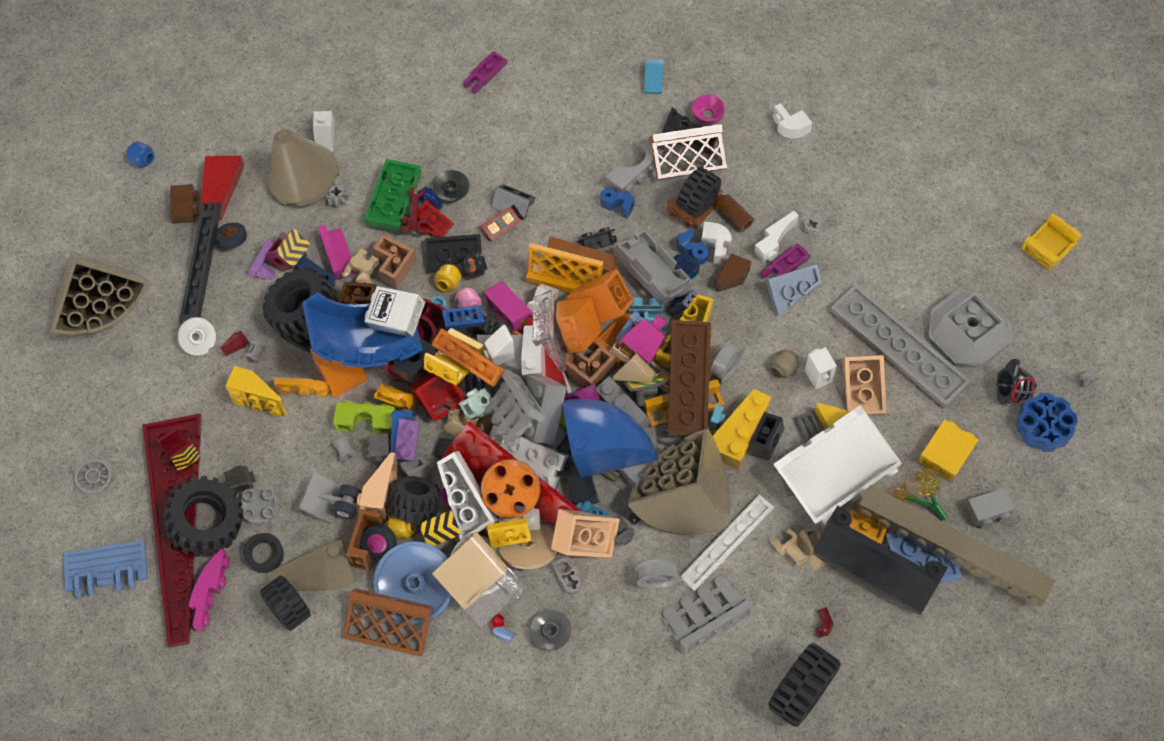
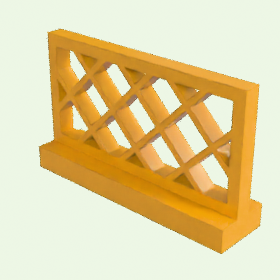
[526,243,603,293]

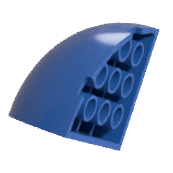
[563,399,659,478]

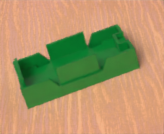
[364,159,422,234]

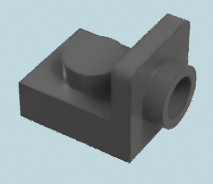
[615,516,634,546]

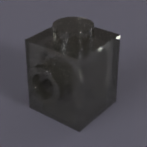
[223,465,256,495]

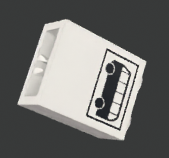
[364,286,425,336]

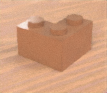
[373,234,417,289]
[561,346,616,387]

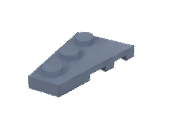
[766,264,822,316]

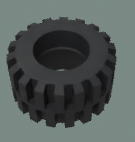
[677,167,721,218]
[388,476,441,524]
[260,575,311,631]

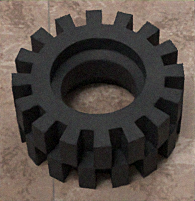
[466,313,501,340]

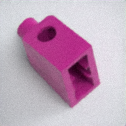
[621,314,667,363]

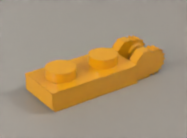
[274,377,330,397]

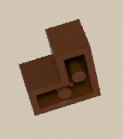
[339,282,378,305]

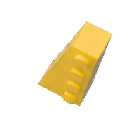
[713,389,772,470]

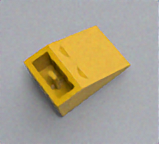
[226,366,287,417]

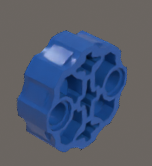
[1016,393,1078,452]

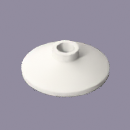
[178,318,216,356]

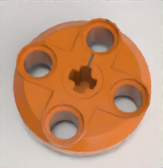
[481,459,540,518]

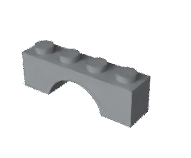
[606,132,671,194]

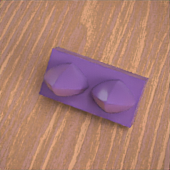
[247,239,276,279]
[395,419,420,461]

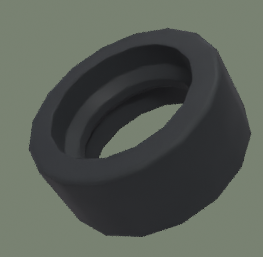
[243,533,284,573]

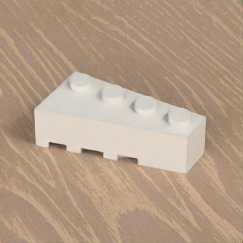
[437,451,499,541]

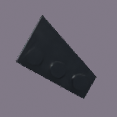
[425,234,482,274]

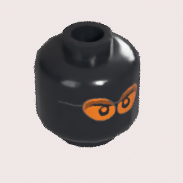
[459,252,488,279]

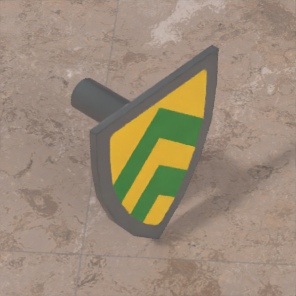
[622,377,669,406]

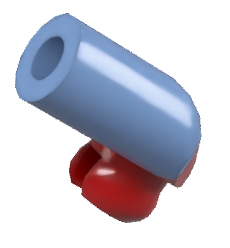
[491,614,515,643]

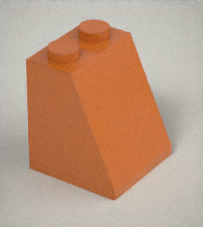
[566,268,634,324]
[556,297,602,353]
[310,349,368,398]

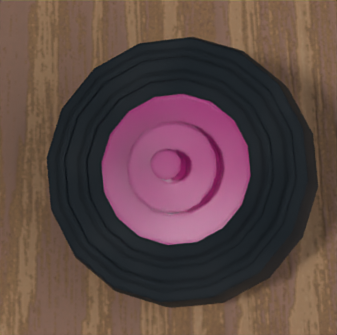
[360,524,397,560]

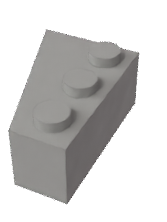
[525,375,567,444]

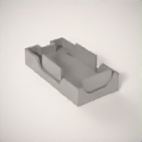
[614,230,693,305]

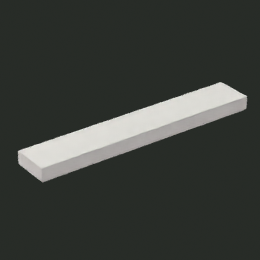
[681,494,774,592]

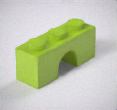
[333,401,396,435]

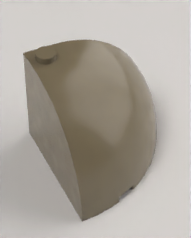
[50,251,149,335]
[628,428,730,535]

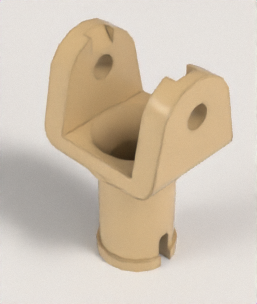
[771,529,808,566]

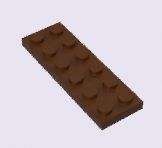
[668,320,711,437]

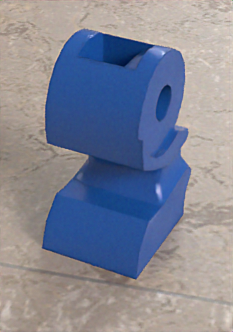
[600,188,635,219]
[676,228,708,265]

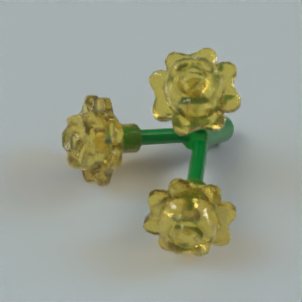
[893,468,948,521]

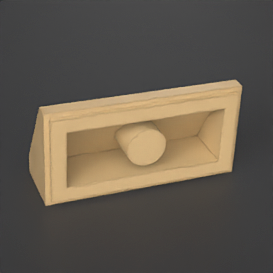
[797,527,829,571]

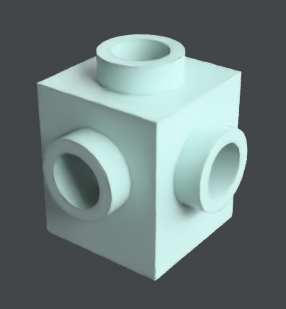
[459,388,491,419]

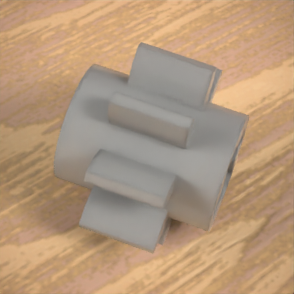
[326,184,349,208]

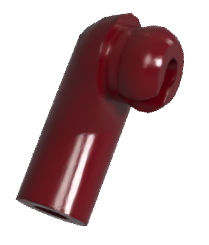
[815,608,834,638]

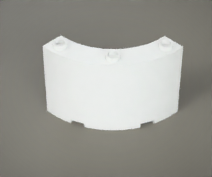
[774,405,902,524]

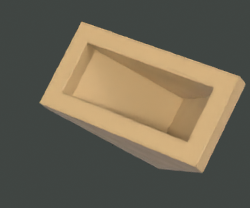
[613,353,656,383]

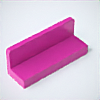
[318,224,356,280]
[484,281,532,333]

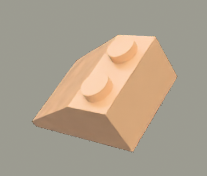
[842,355,886,414]
[357,453,399,522]
[551,509,620,558]

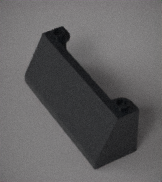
[812,505,948,615]

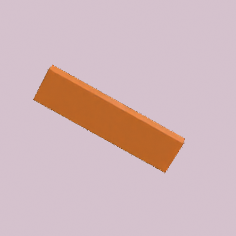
[431,329,504,387]

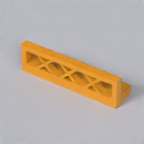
[644,379,725,428]

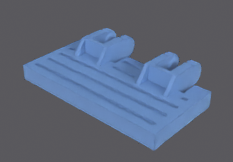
[64,540,148,598]

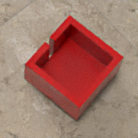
[409,373,465,422]

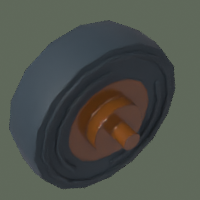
[215,222,247,249]

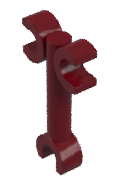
[399,187,427,235]

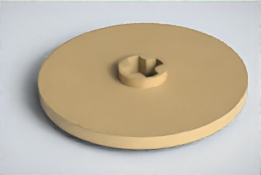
[499,524,558,569]

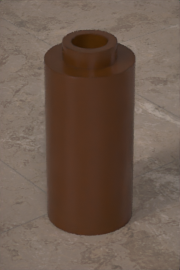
[716,194,754,232]

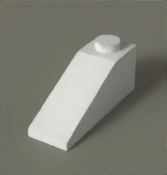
[521,325,545,382]

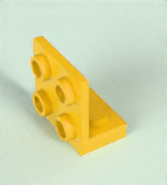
[487,518,532,548]

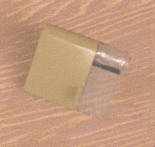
[432,531,525,628]

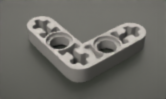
[509,552,582,595]

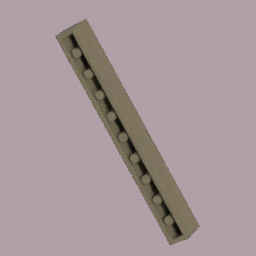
[856,485,1055,607]

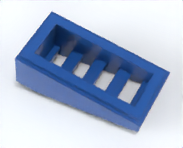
[442,306,485,332]

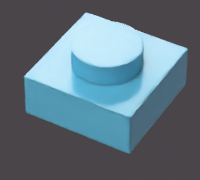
[709,404,726,430]

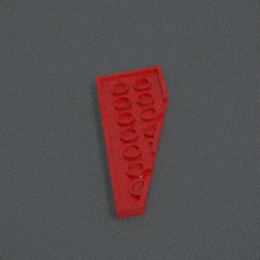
[439,421,583,526]

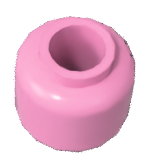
[454,288,482,316]

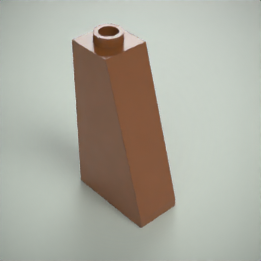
[546,236,619,275]

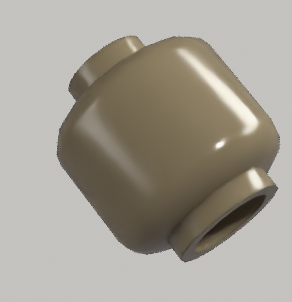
[770,350,799,378]

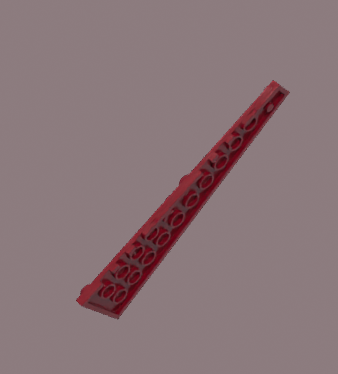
[142,413,202,648]

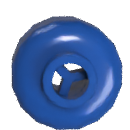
[127,141,155,168]

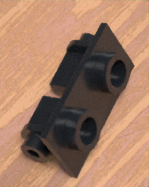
[578,227,617,250]

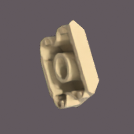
[443,396,493,438]

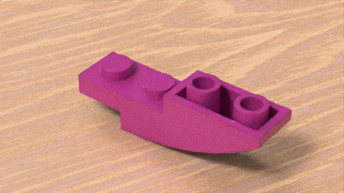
[189,549,230,632]

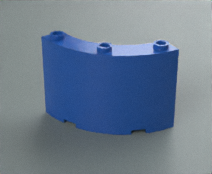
[302,292,423,367]

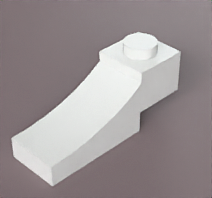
[754,211,799,263]

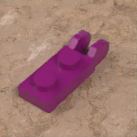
[463,51,507,94]
[760,243,811,279]

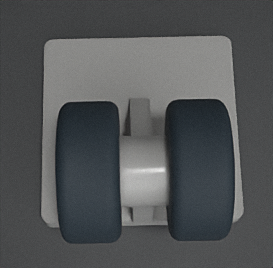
[299,472,362,524]

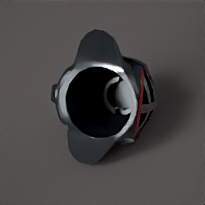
[996,358,1037,405]

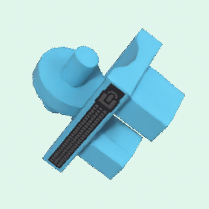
[629,297,663,322]

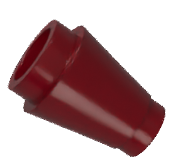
[220,330,250,356]

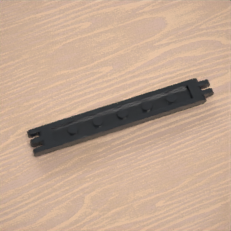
[179,202,222,325]

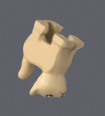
[341,248,379,283]

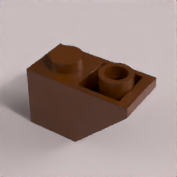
[714,253,752,292]

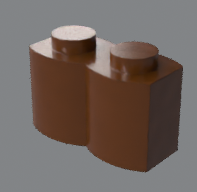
[170,184,199,224]

